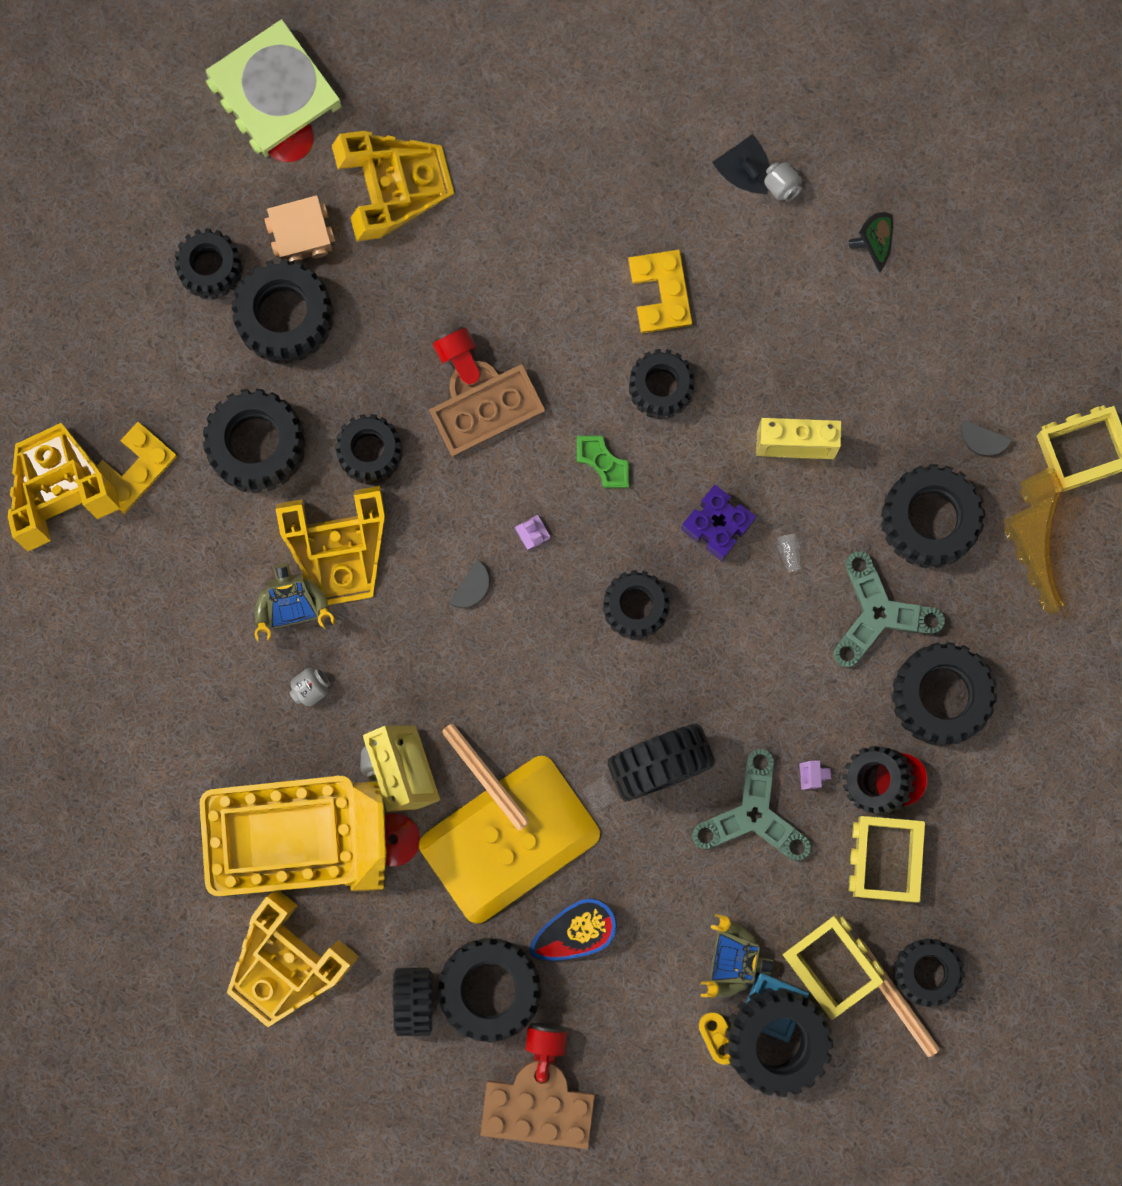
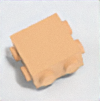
[264,195,335,264]

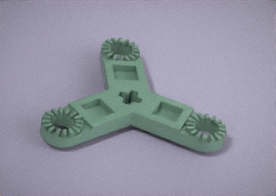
[833,551,945,668]
[692,749,811,861]

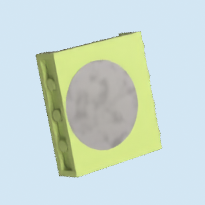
[206,19,341,158]

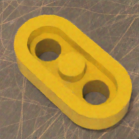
[698,1012,730,1065]

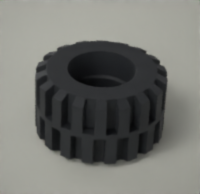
[174,228,243,299]
[629,349,695,419]
[335,414,402,484]
[603,570,670,640]
[842,746,916,814]
[893,938,965,1007]
[393,967,433,1036]

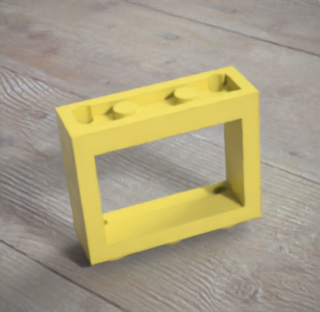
[1037,405,1122,494]
[756,418,841,459]
[363,725,440,812]
[849,816,925,903]
[783,914,885,1020]

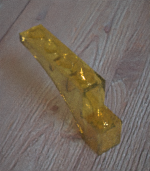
[1004,468,1065,615]

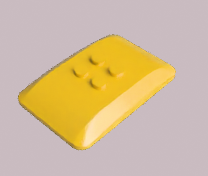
[419,756,600,924]
[200,776,356,896]

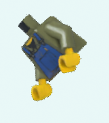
[255,563,336,642]
[701,914,773,998]

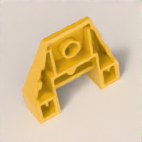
[332,131,454,241]
[8,423,121,551]
[276,486,385,605]
[345,782,385,892]
[227,891,359,1027]

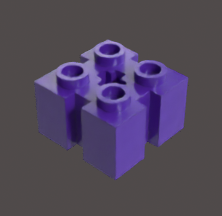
[681,484,756,562]

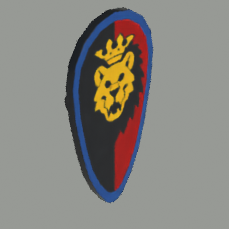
[529,898,617,961]

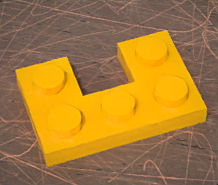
[628,250,692,334]
[97,422,177,514]

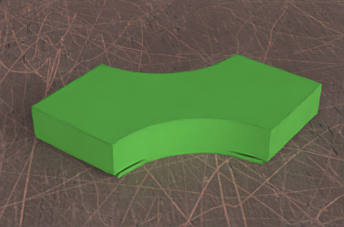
[577,436,629,488]

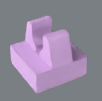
[515,515,550,551]
[800,760,831,790]

